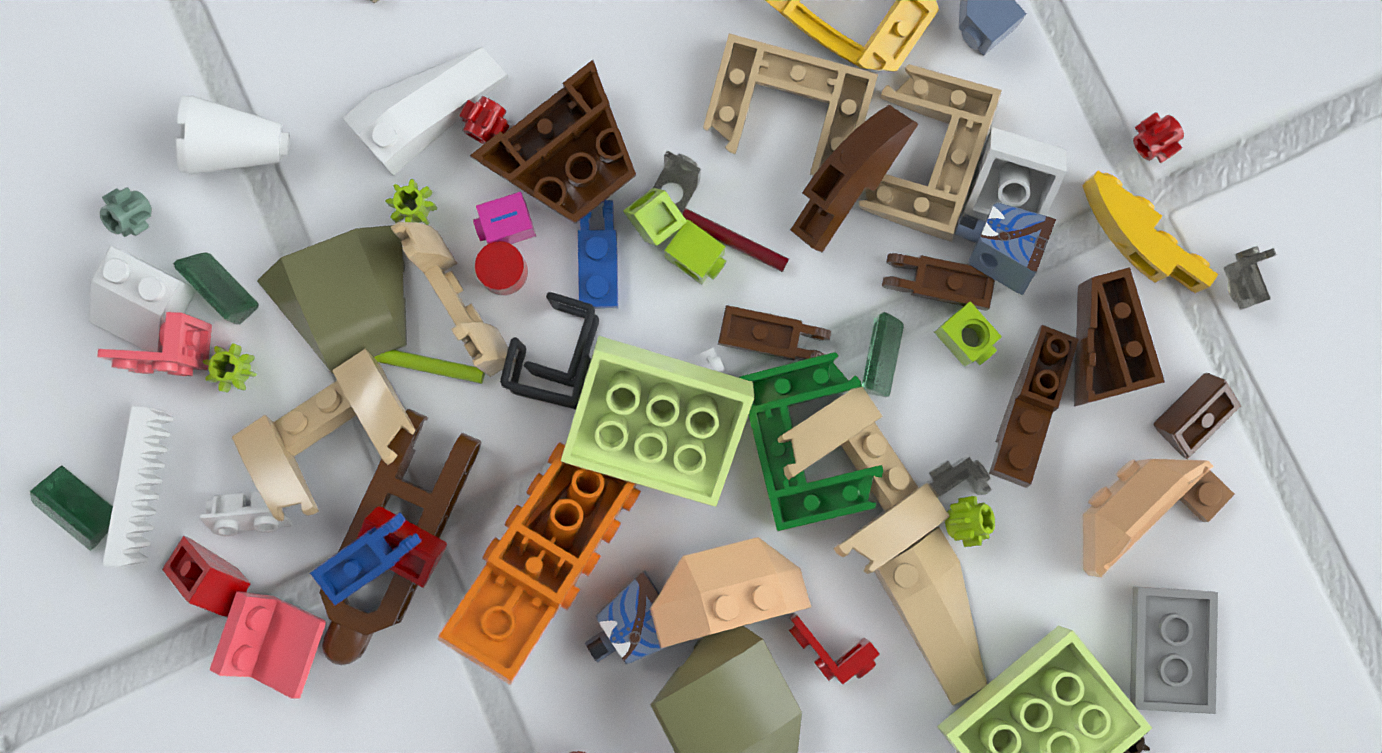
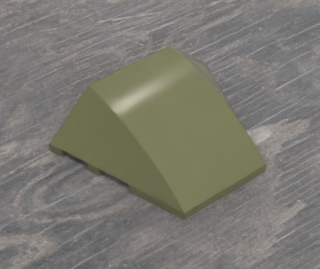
[257,225,407,374]
[650,626,802,753]

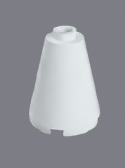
[176,95,290,175]

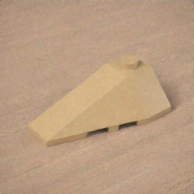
[874,527,987,706]

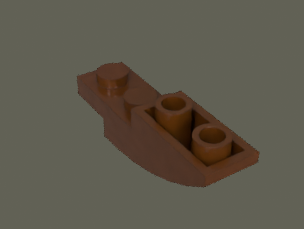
[790,105,919,253]
[989,325,1079,488]

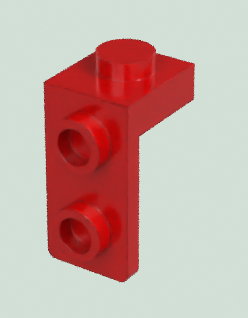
[789,613,880,685]

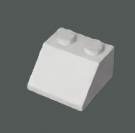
[963,127,1067,220]
[89,245,197,352]

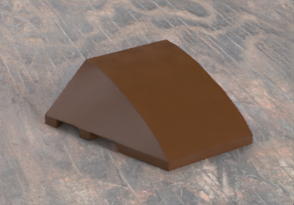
[470,60,636,224]

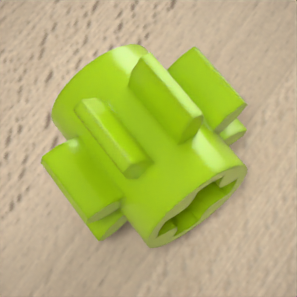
[385,179,437,225]
[203,343,257,393]
[945,496,995,547]

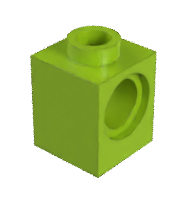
[623,188,687,246]
[664,219,727,285]
[934,301,1002,367]

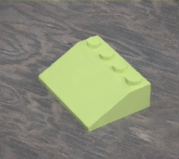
[561,335,754,507]
[937,625,1152,753]

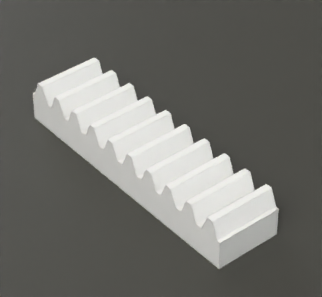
[102,405,173,568]

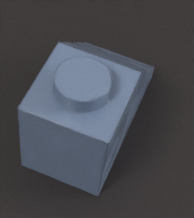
[959,0,1027,56]

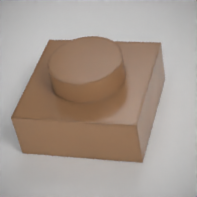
[1179,470,1235,522]

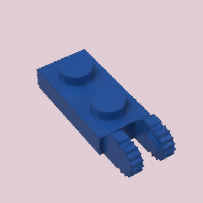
[578,200,618,309]
[310,512,422,605]

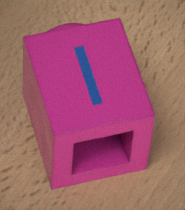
[473,192,536,244]

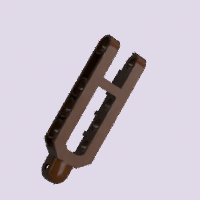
[319,409,482,666]

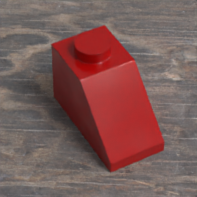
[162,536,251,618]

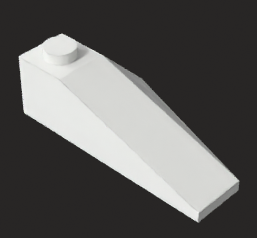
[342,47,508,176]

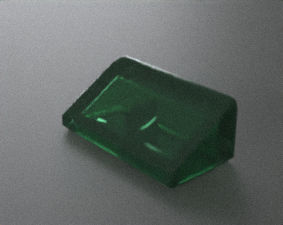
[173,252,259,325]
[862,312,904,398]
[30,465,113,551]

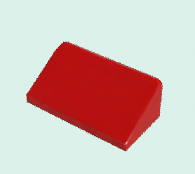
[357,506,447,588]

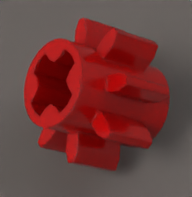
[459,96,509,144]
[1133,112,1184,163]

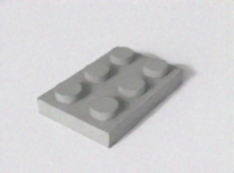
[1130,586,1218,714]

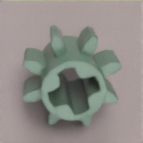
[99,187,152,237]

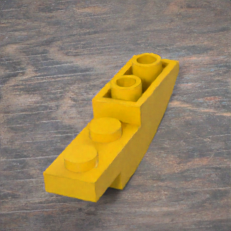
[1082,170,1219,293]

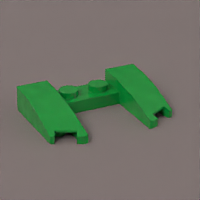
[739,352,884,532]

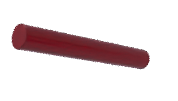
[682,208,789,273]

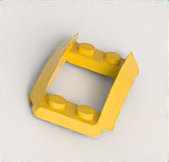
[765,0,939,72]

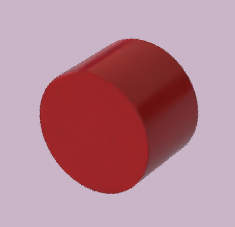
[475,241,528,295]

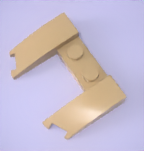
[703,33,878,176]
[859,64,1002,242]
[391,222,516,377]
[232,348,416,522]
[778,386,950,574]

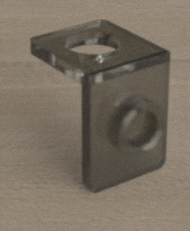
[653,151,701,214]

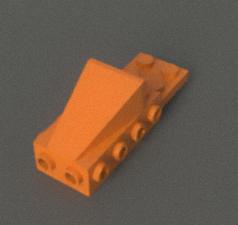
[437,442,641,685]

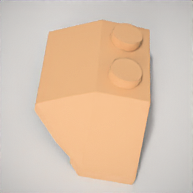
[1083,459,1214,577]
[650,537,811,648]

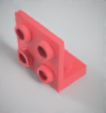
[97,312,212,376]
[209,592,326,699]

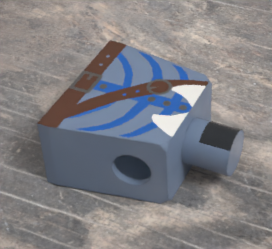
[955,203,1056,295]
[585,571,668,665]

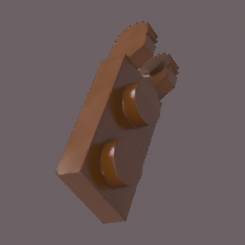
[882,253,995,311]
[718,305,831,361]

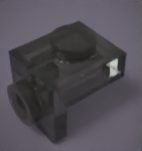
[1223,246,1277,310]
[923,457,992,497]

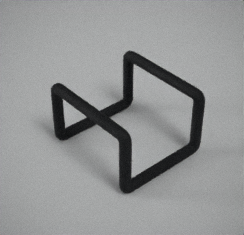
[524,292,599,387]
[500,337,591,409]

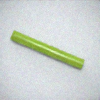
[374,350,485,384]

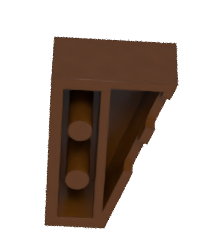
[1074,267,1165,407]

